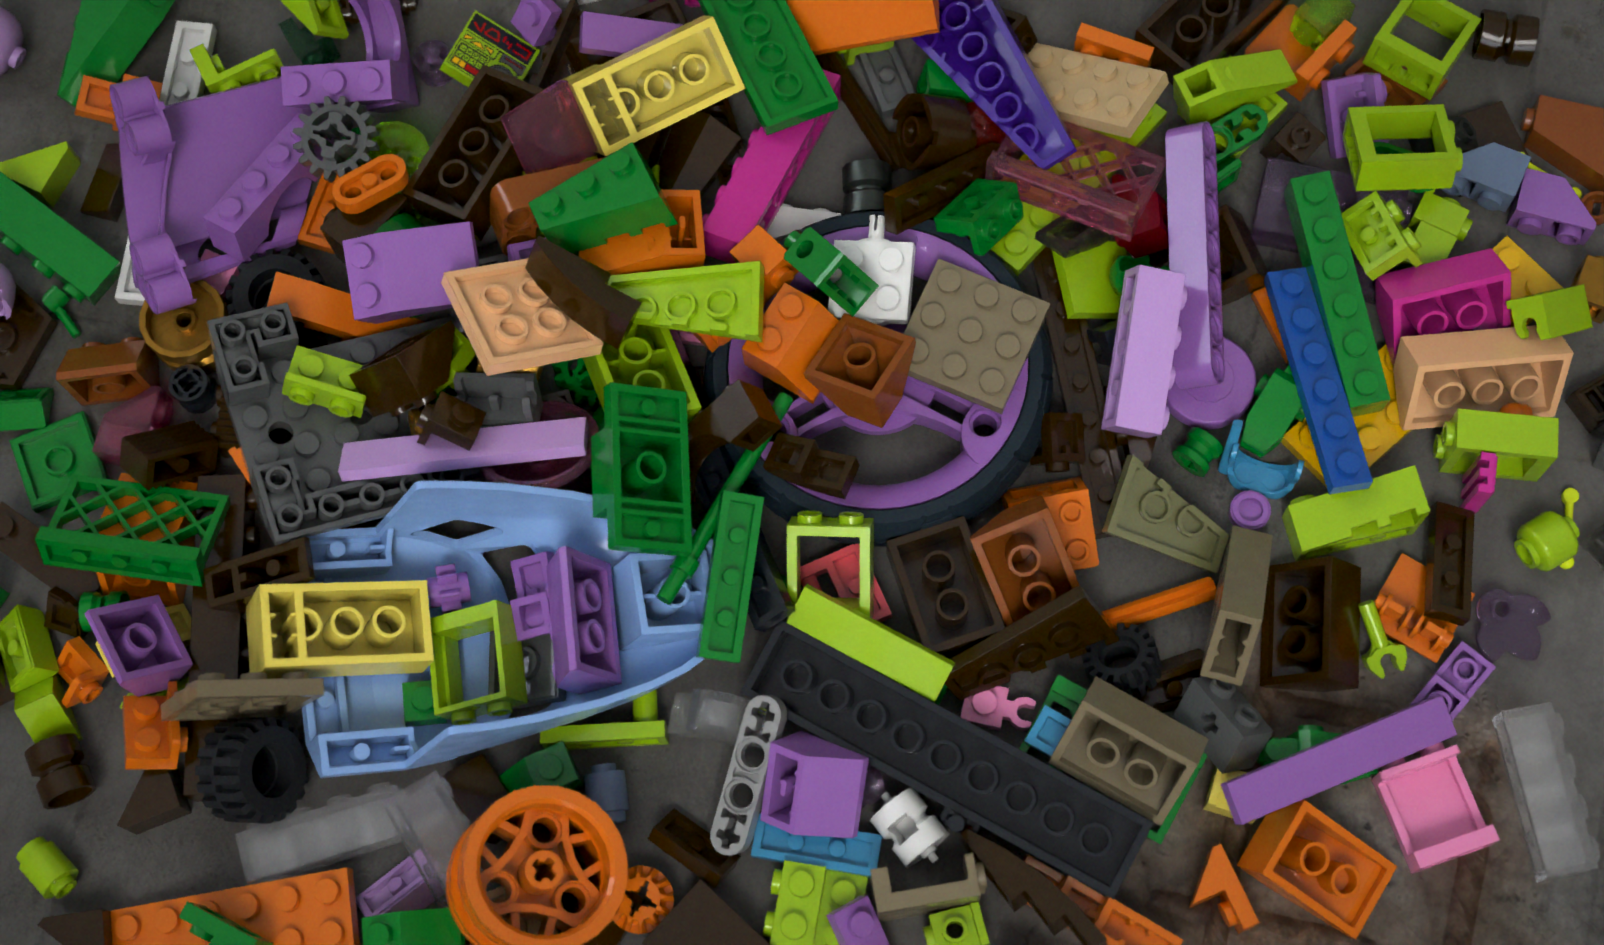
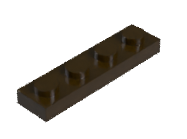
[883,141,1004,235]

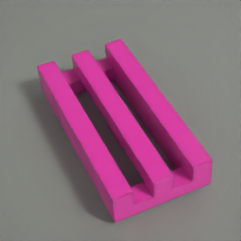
[1460,452,1498,514]

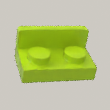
[1341,191,1423,281]
[282,345,367,418]

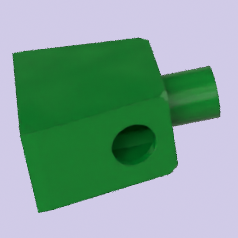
[784,227,879,317]

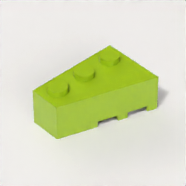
[1282,465,1430,562]

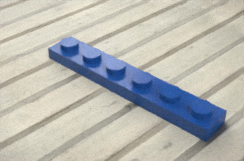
[1264,267,1373,494]

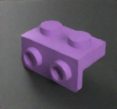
[1321,72,1390,159]

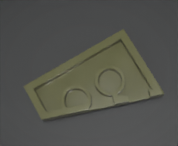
[1102,454,1229,573]

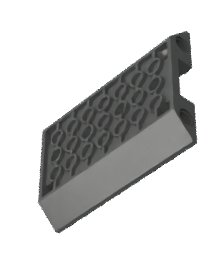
[207,254,587,545]

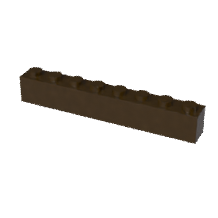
[183,474,260,802]

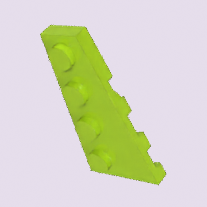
[607,261,764,343]

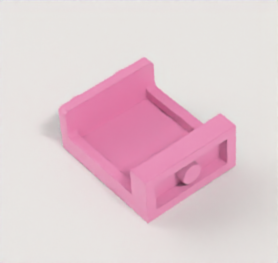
[1371,742,1500,874]

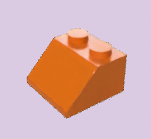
[741,282,839,404]

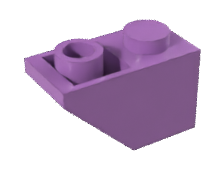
[1506,168,1596,245]

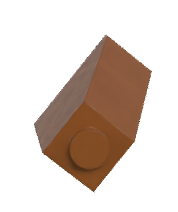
[1520,95,1604,192]

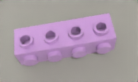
[1101,265,1187,438]

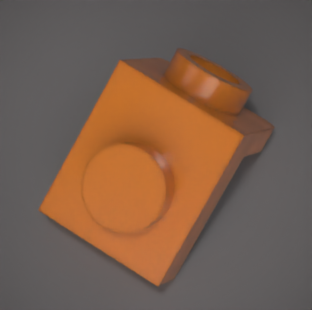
[57,636,109,708]

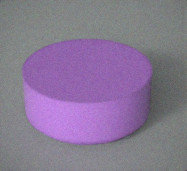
[1228,490,1271,531]

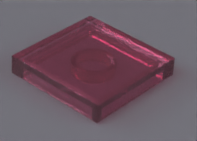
[500,80,598,174]

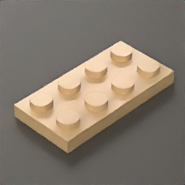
[1027,43,1169,138]

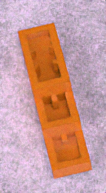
[267,271,424,341]
[1023,854,1183,945]

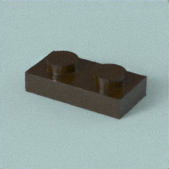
[648,808,741,888]

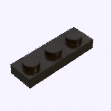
[1424,501,1475,626]

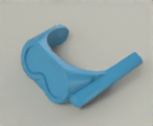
[1218,420,1304,499]

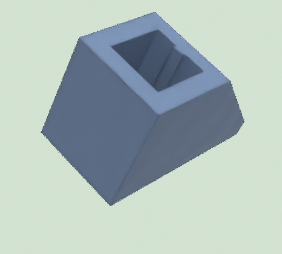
[1441,142,1531,212]

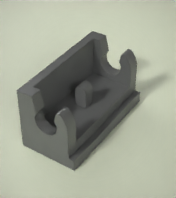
[453,373,544,428]

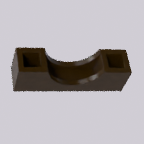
[688,379,782,506]

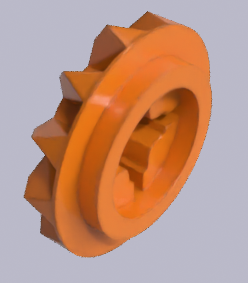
[612,865,674,934]

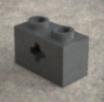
[1173,677,1274,774]

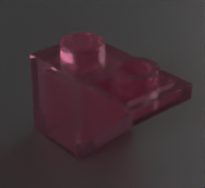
[92,386,174,466]

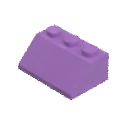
[545,546,622,694]

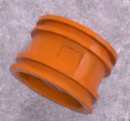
[446,785,628,945]

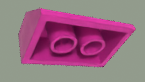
[1375,248,1511,366]

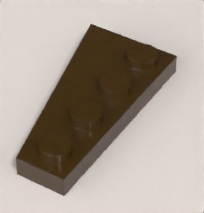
[944,585,1120,700]

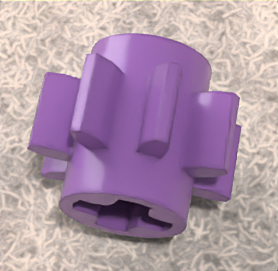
[426,563,472,614]

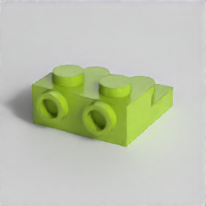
[763,860,868,945]

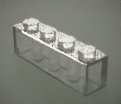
[1492,701,1600,883]
[235,782,417,885]

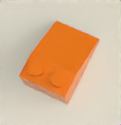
[1236,799,1398,940]

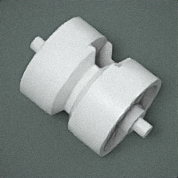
[870,787,949,868]

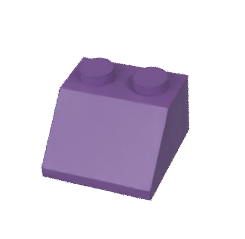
[85,595,193,697]

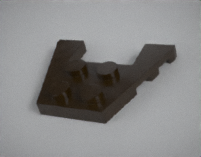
[0,283,58,390]

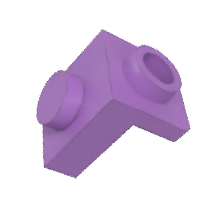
[511,0,562,47]

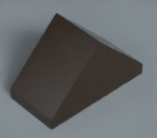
[117,768,192,835]
[38,909,112,945]

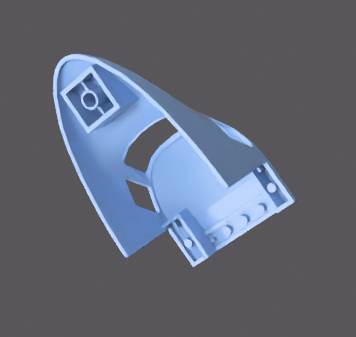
[302,481,713,778]

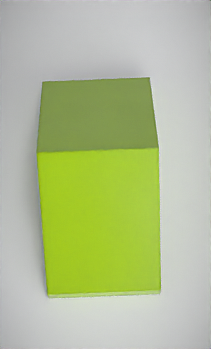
[0,141,81,208]
[14,673,83,744]

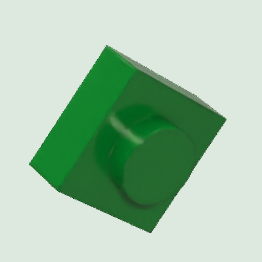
[402,680,447,727]

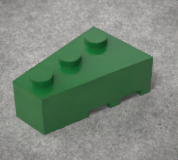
[528,142,678,253]

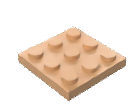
[441,258,603,376]

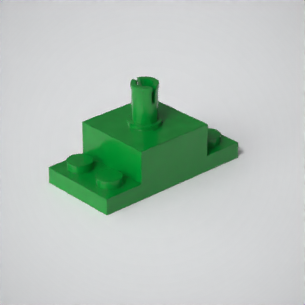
[591,382,693,557]

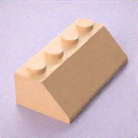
[1393,325,1574,431]

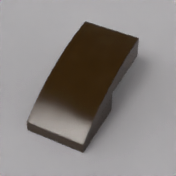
[763,432,860,499]

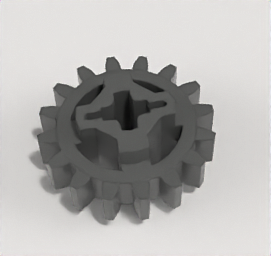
[293,96,380,183]

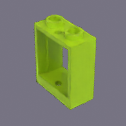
[1362,0,1482,100]
[1342,104,1463,191]
[1433,408,1559,482]
[787,510,874,620]
[430,600,528,725]

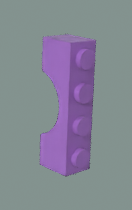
[348,0,420,114]
[203,112,334,262]

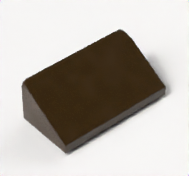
[80,143,124,222]
[1132,648,1204,713]
[441,754,517,845]

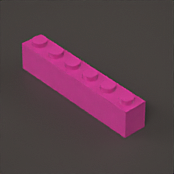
[702,69,841,264]

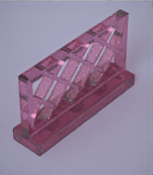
[985,120,1166,242]

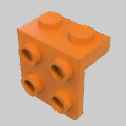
[1244,4,1357,102]

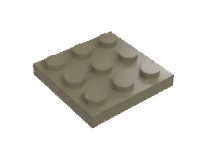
[903,258,1050,414]
[161,672,324,721]

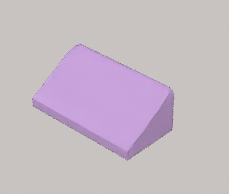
[356,847,446,917]

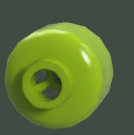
[1514,511,1580,572]

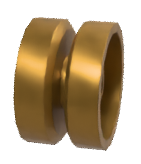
[139,280,230,374]

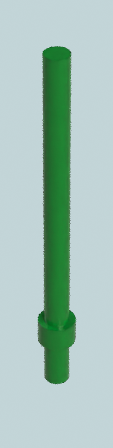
[656,392,793,605]

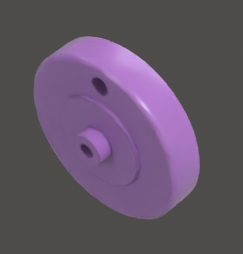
[1166,337,1257,430]

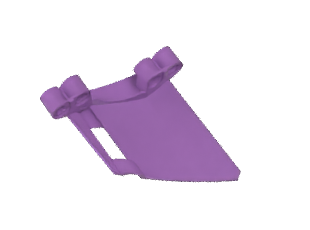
[109,62,337,315]

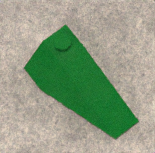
[57,0,175,108]

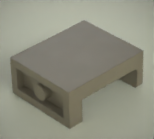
[870,853,987,922]

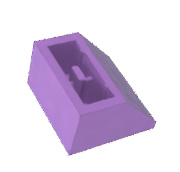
[760,731,869,838]

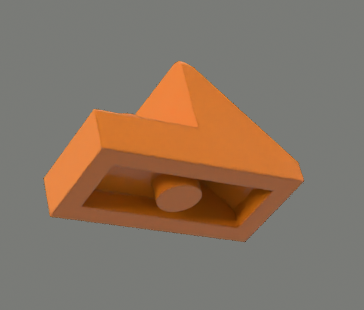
[1189,844,1260,934]

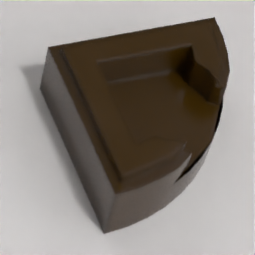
[44,586,88,638]

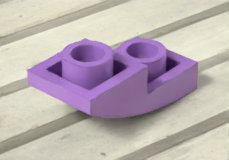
[1409,640,1496,721]

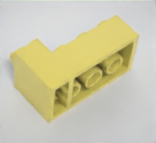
[560,15,745,157]
[246,580,434,679]

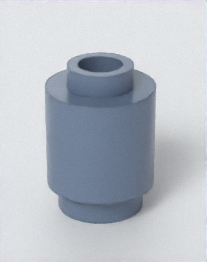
[583,763,629,824]

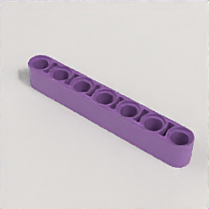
[1165,121,1225,390]

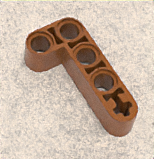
[490,157,606,256]

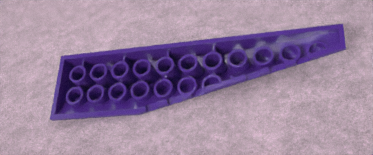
[911,0,1077,172]

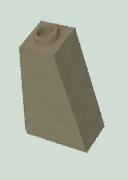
[1200,525,1273,686]

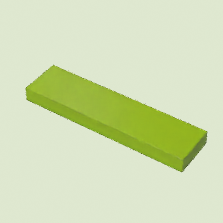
[786,584,955,702]

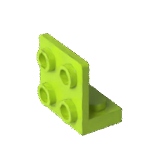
[189,43,284,94]

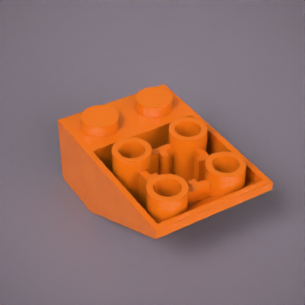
[578,189,706,275]

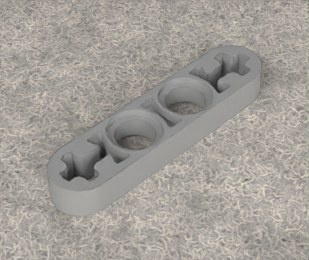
[710,695,787,856]

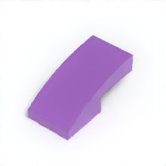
[510,551,554,641]

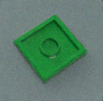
[9,411,110,513]

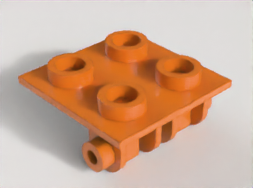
[1362,553,1475,663]

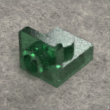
[278,17,341,65]

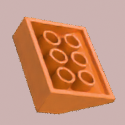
[786,0,940,55]

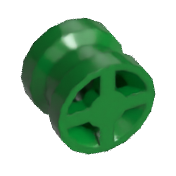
[1172,427,1224,477]

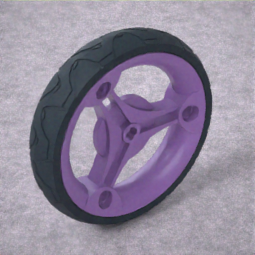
[704,211,1053,547]

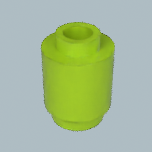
[16,836,79,899]

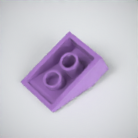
[342,221,479,324]

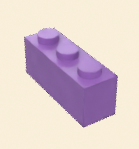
[281,59,410,109]

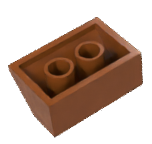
[969,495,1079,627]

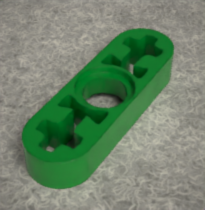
[1164,104,1268,173]

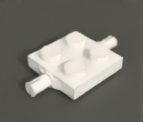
[828,215,916,326]

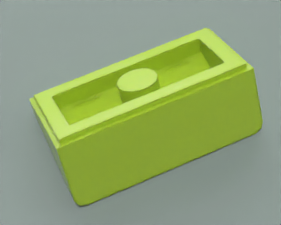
[0,604,59,693]

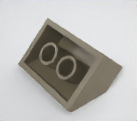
[1048,676,1209,826]

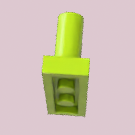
[540,689,669,750]

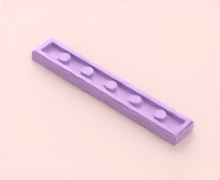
[338,417,589,482]

